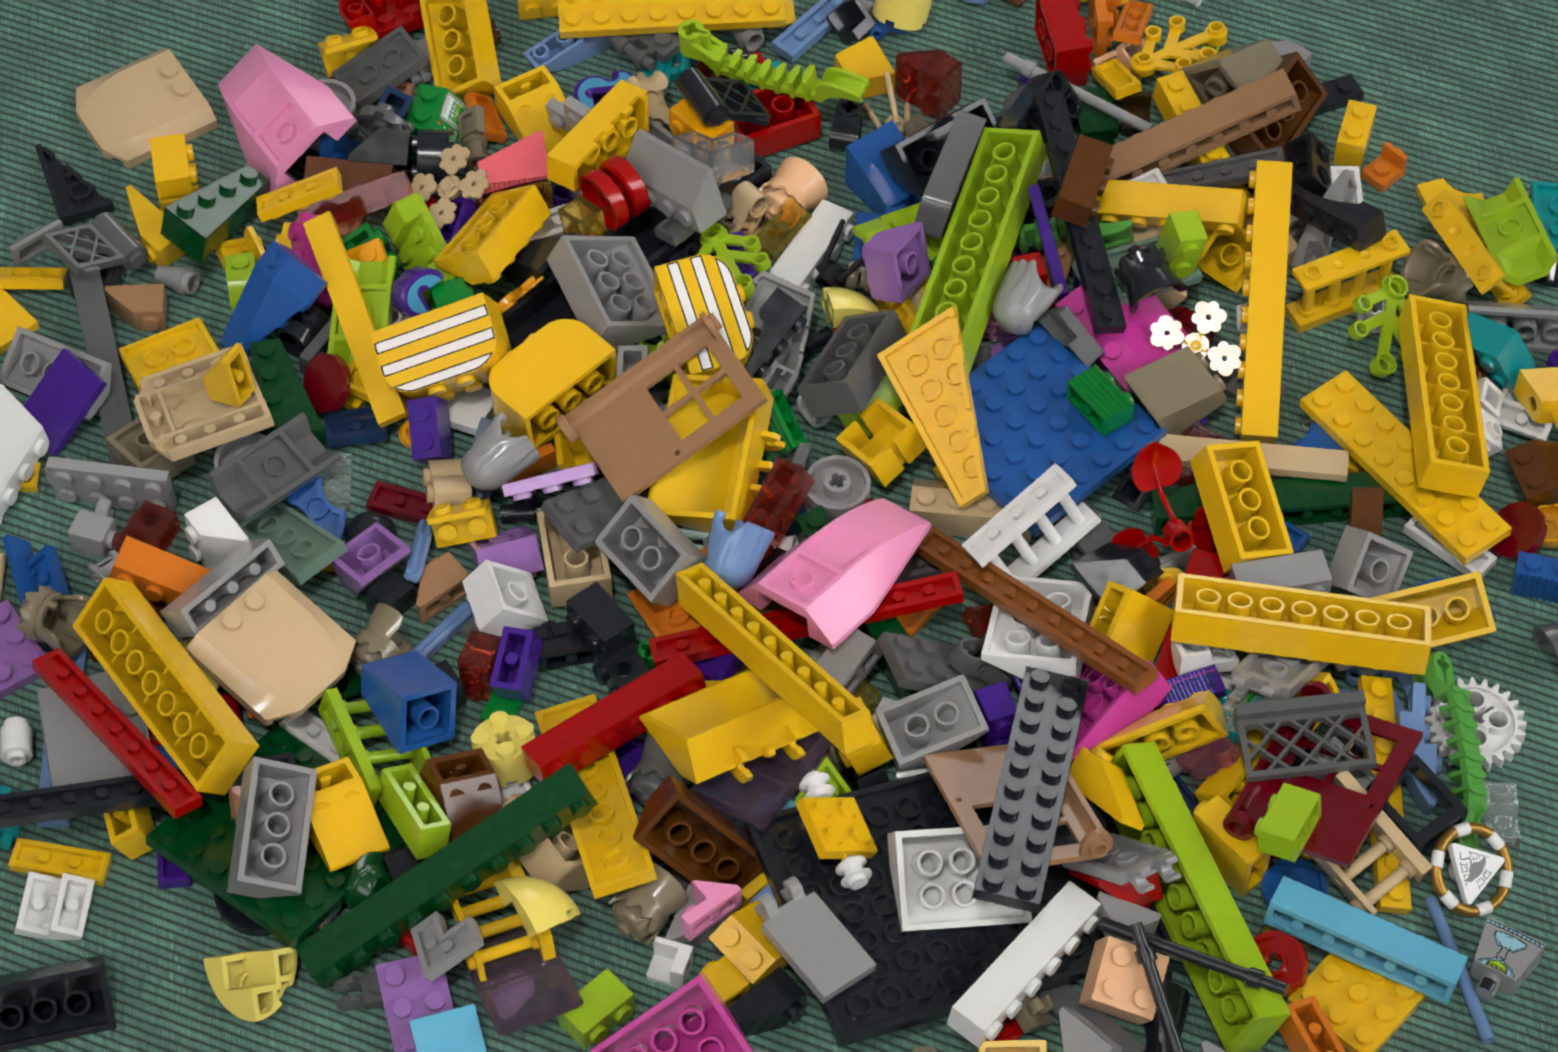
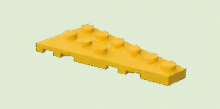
[877,306,989,509]

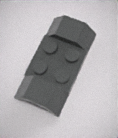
[208,412,342,521]

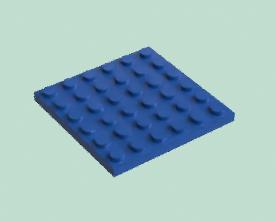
[908,324,1167,537]

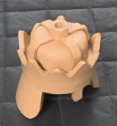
[759,157,828,230]

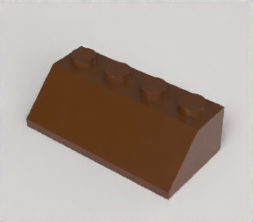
[1228,52,1328,156]
[633,774,763,889]

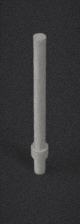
[1003,52,1154,132]

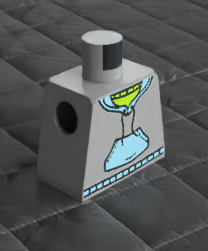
[1470,916,1546,1000]

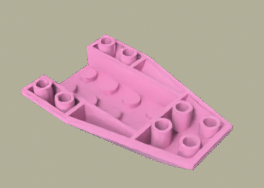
[218,44,357,192]
[738,498,931,649]

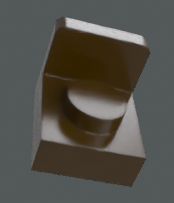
[1121,92,1152,136]

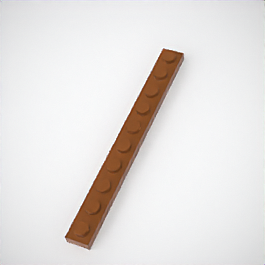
[914,527,1159,695]

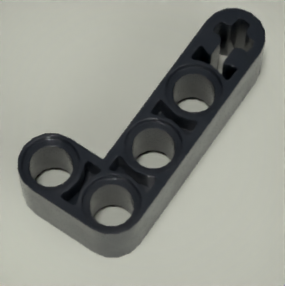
[997,70,1082,131]

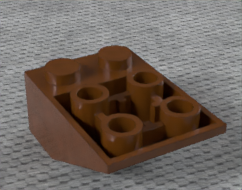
[419,748,503,844]

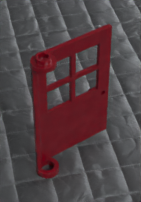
[1222,681,1423,868]

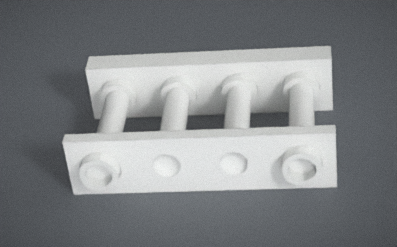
[962,463,1101,578]

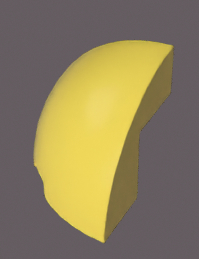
[820,287,880,328]
[493,876,581,938]
[203,945,297,1022]

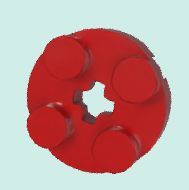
[1253,930,1309,997]

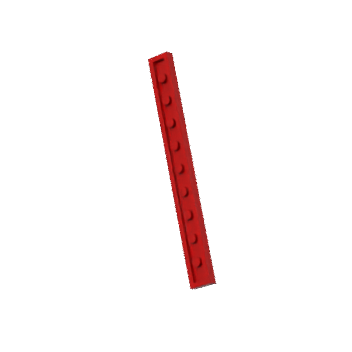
[648,571,964,667]

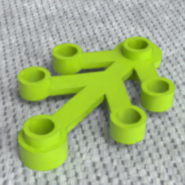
[697,223,771,301]
[1348,274,1408,378]

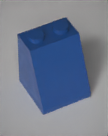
[845,120,922,213]
[361,651,457,754]

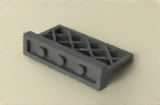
[1233,690,1377,782]

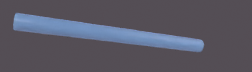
[1425,896,1495,1044]

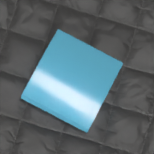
[409,1004,487,1052]

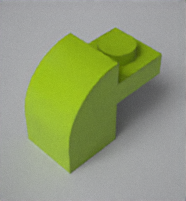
[224,252,255,314]

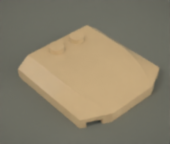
[76,48,218,169]
[134,343,275,462]
[186,570,356,726]

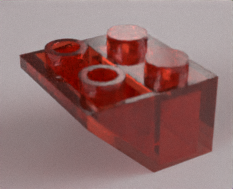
[895,49,962,120]

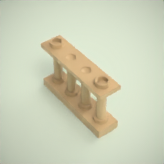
[1311,771,1432,916]

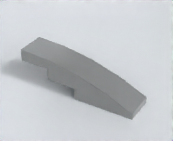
[1291,170,1357,268]

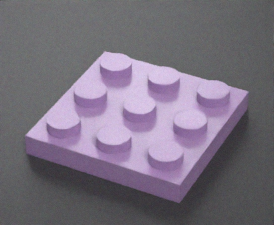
[502,462,602,501]

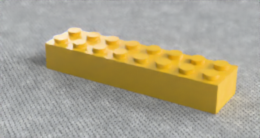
[1398,294,1490,498]
[1170,573,1431,675]
[72,577,259,795]

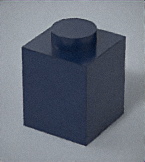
[376,85,413,120]

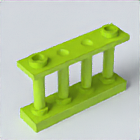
[318,688,431,807]

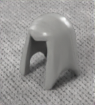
[993,259,1064,335]
[461,412,540,491]

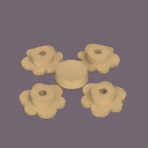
[407,144,489,229]

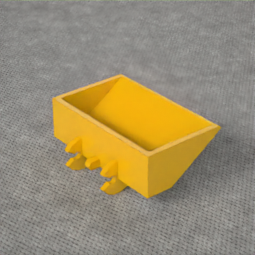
[648,374,785,534]
[639,669,818,784]

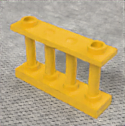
[1422,190,1532,304]
[1285,229,1411,333]
[449,858,556,982]

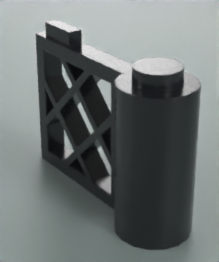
[675,68,772,127]

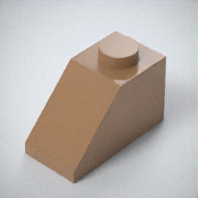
[104,283,168,331]
[416,551,470,625]

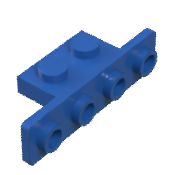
[2,534,70,606]

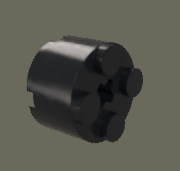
[412,129,455,185]

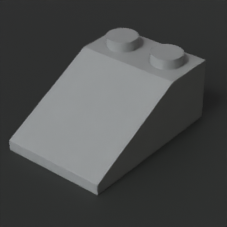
[875,674,989,772]

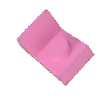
[681,880,742,942]

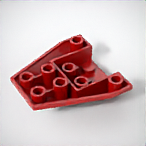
[339,0,424,41]

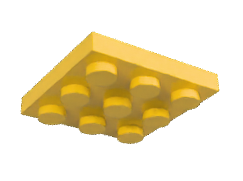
[1287,953,1427,1052]

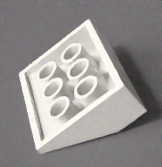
[0,384,49,525]
[981,575,1094,679]
[887,825,1032,932]

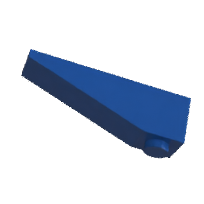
[220,240,328,355]

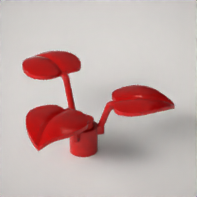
[1110,441,1217,558]

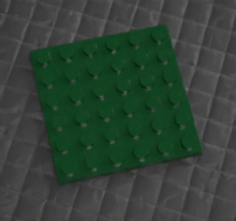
[146,724,407,949]

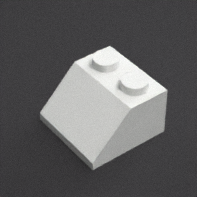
[184,497,249,570]
[462,560,548,637]

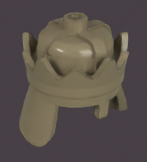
[1401,239,1473,303]
[16,585,90,657]
[351,603,413,675]
[607,862,688,946]

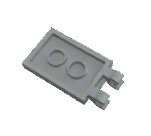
[1229,652,1329,702]
[1062,833,1181,894]
[754,876,877,1004]

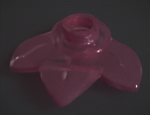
[1176,738,1240,779]

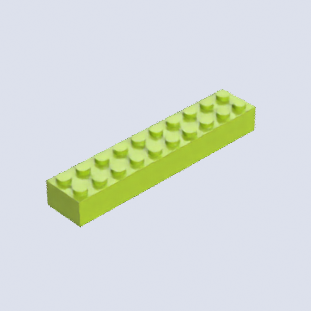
[909,127,1047,375]
[1111,742,1291,1052]

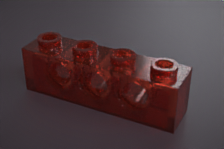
[742,457,815,581]

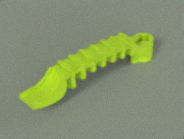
[678,19,870,103]

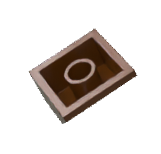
[1505,440,1558,507]

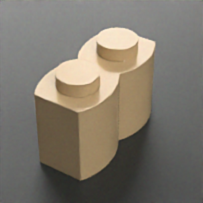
[422,458,472,507]

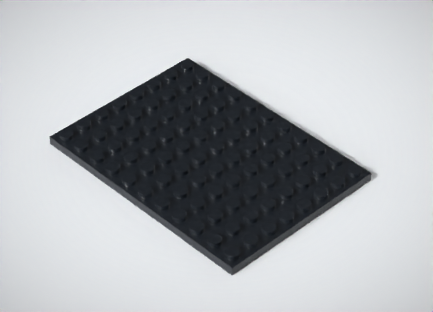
[744,759,1172,1047]

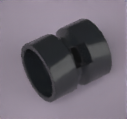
[276,304,330,358]

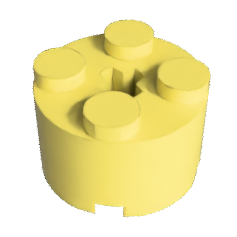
[872,0,933,31]
[471,711,536,787]

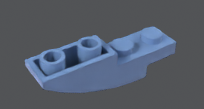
[523,30,613,72]
[1395,682,1442,816]

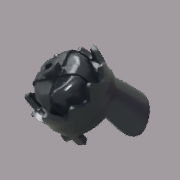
[1114,243,1187,315]

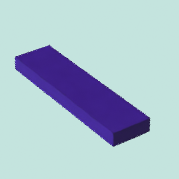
[1028,183,1069,301]

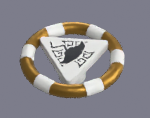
[1430,822,1514,917]

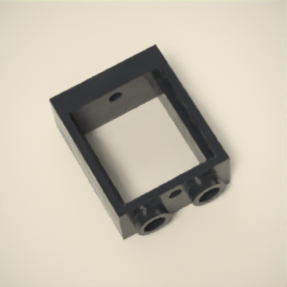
[1366,754,1469,855]

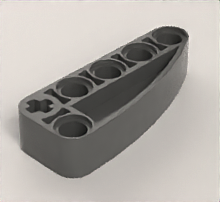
[915,109,987,240]

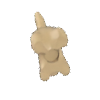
[626,71,669,126]

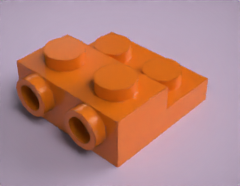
[1088,0,1121,59]

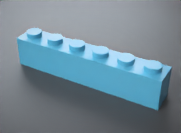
[1263,876,1468,1005]

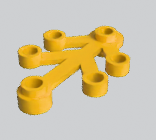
[1130,15,1227,77]

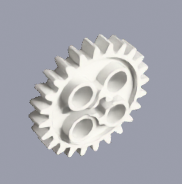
[1425,677,1527,772]

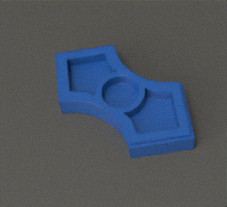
[286,477,348,541]

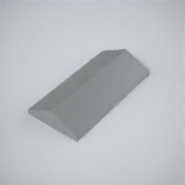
[0,326,112,420]

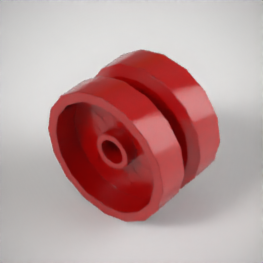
[578,154,650,231]

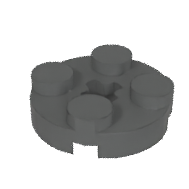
[356,102,415,138]

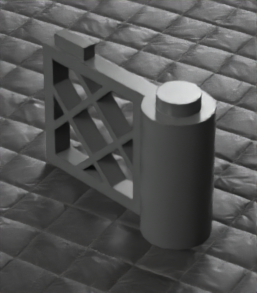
[42,212,148,277]

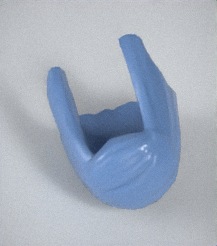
[704,509,775,590]

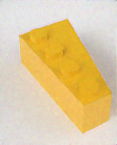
[547,79,649,192]

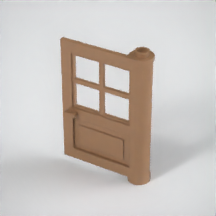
[555,311,768,503]
[923,744,1113,866]

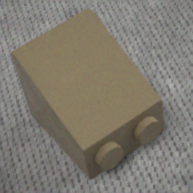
[1180,39,1284,104]
[1123,346,1227,435]

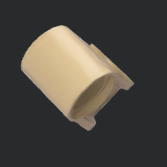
[719,181,770,236]

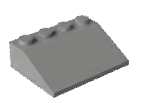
[547,235,667,349]
[37,671,150,787]

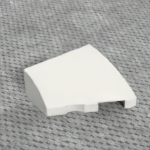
[1171,641,1240,676]

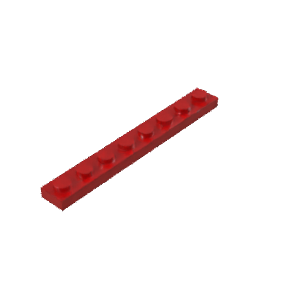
[32,648,202,819]

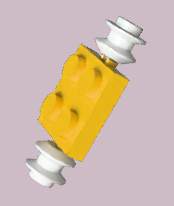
[796,771,878,890]

